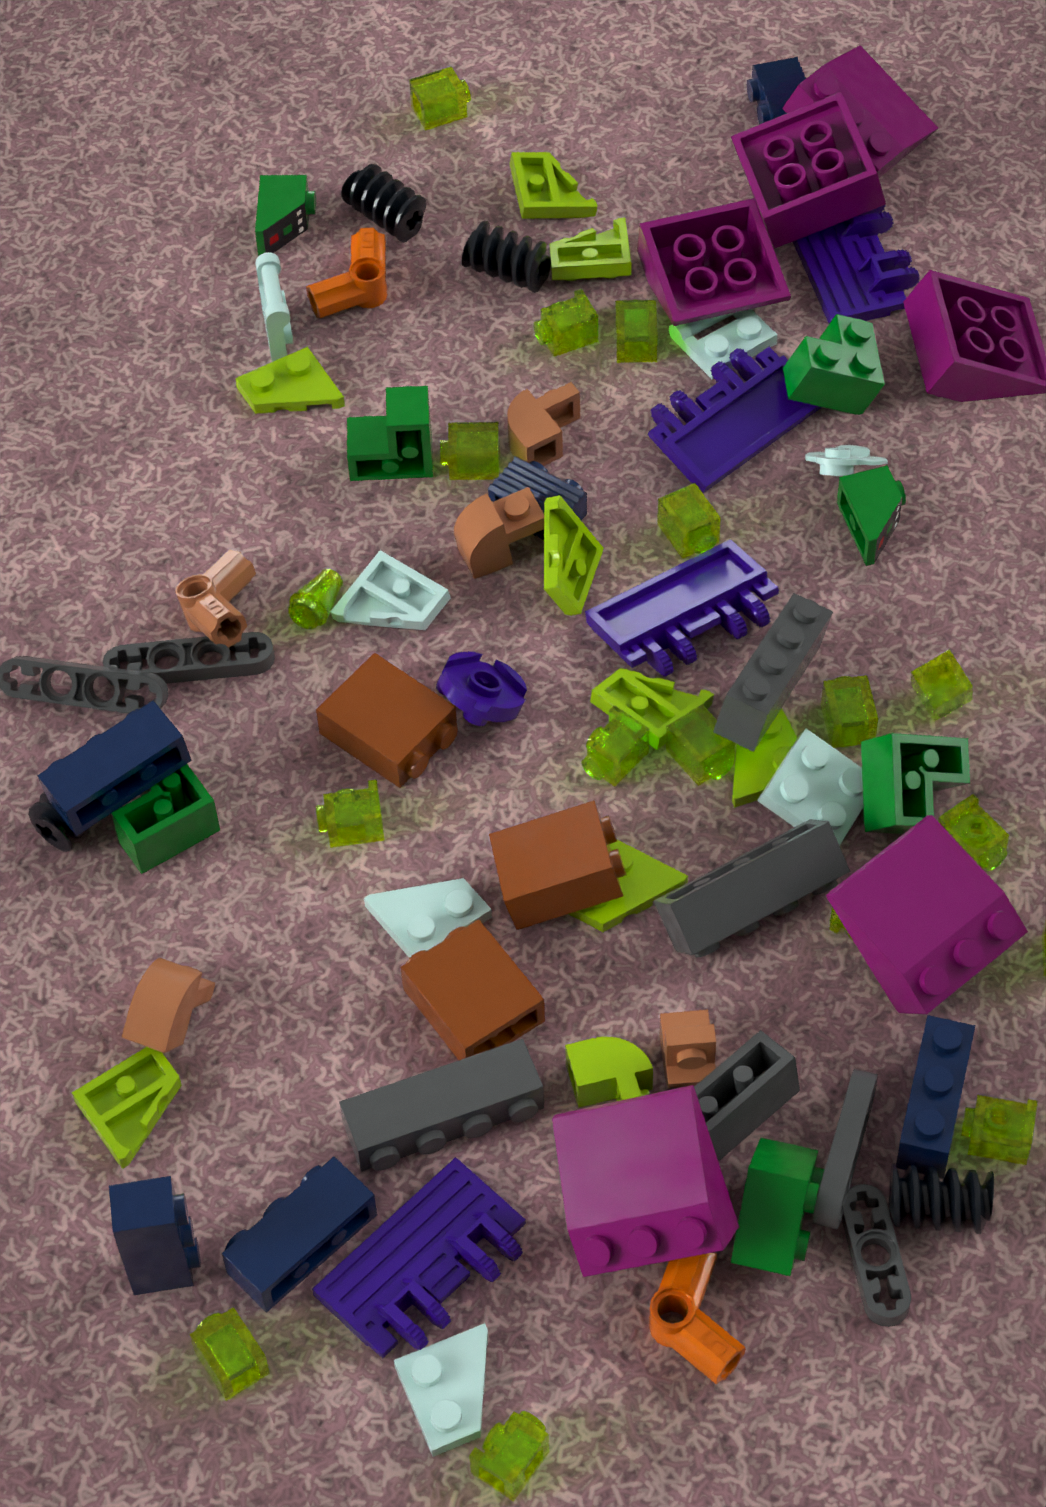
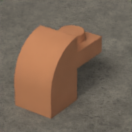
[507,382,580,466]
[454,487,544,579]
[122,958,215,1053]
[659,1009,716,1089]

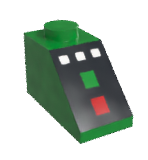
[255,175,316,256]
[837,465,906,566]

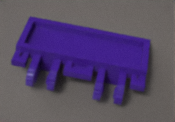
[793,205,920,324]
[648,346,822,493]
[585,539,779,677]
[312,1157,526,1359]

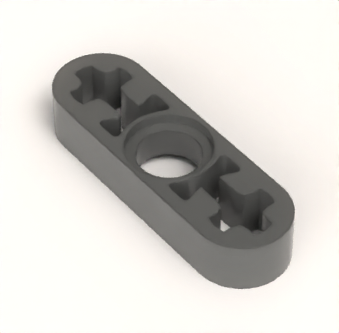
[841,1184,911,1327]

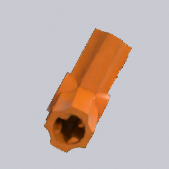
[306,227,388,318]
[649,1252,746,1385]

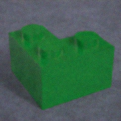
[783,314,885,415]
[347,386,433,481]
[861,733,970,834]
[111,764,220,874]
[731,1137,825,1276]

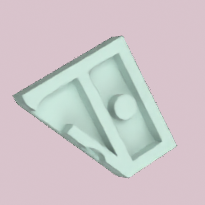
[330,550,451,630]
[364,878,492,958]
[394,1323,488,1457]

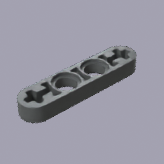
[102,632,275,686]
[0,656,169,714]
[813,1069,878,1230]

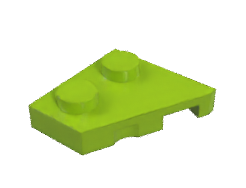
[509,152,598,219]
[549,217,632,281]
[235,346,345,414]
[544,495,604,616]
[590,668,714,750]
[732,708,797,808]
[569,840,688,932]
[72,1047,182,1169]

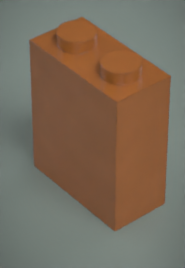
[316,653,458,788]
[489,800,626,930]
[400,919,545,1060]

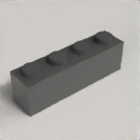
[713,593,833,752]
[654,819,851,958]
[694,1030,800,1162]
[339,1039,544,1172]

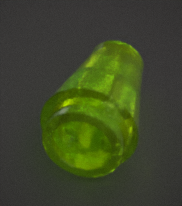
[288,569,343,629]

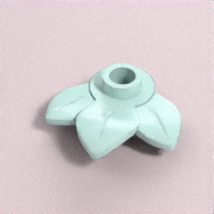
[805,445,888,476]

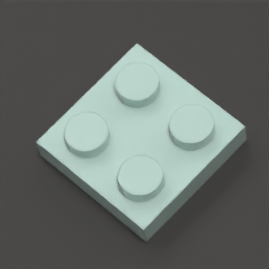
[757,728,864,846]

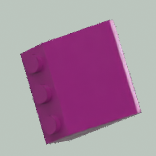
[782,45,938,178]
[731,91,886,249]
[637,198,791,326]
[903,270,1046,402]
[825,815,1028,1015]
[552,1085,739,1277]

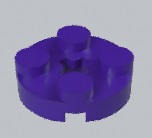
[436,651,527,726]

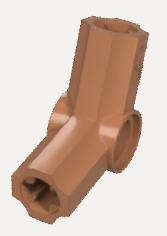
[175,549,256,648]

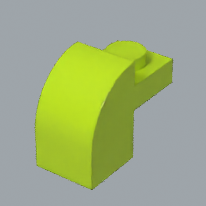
[565,1037,653,1108]

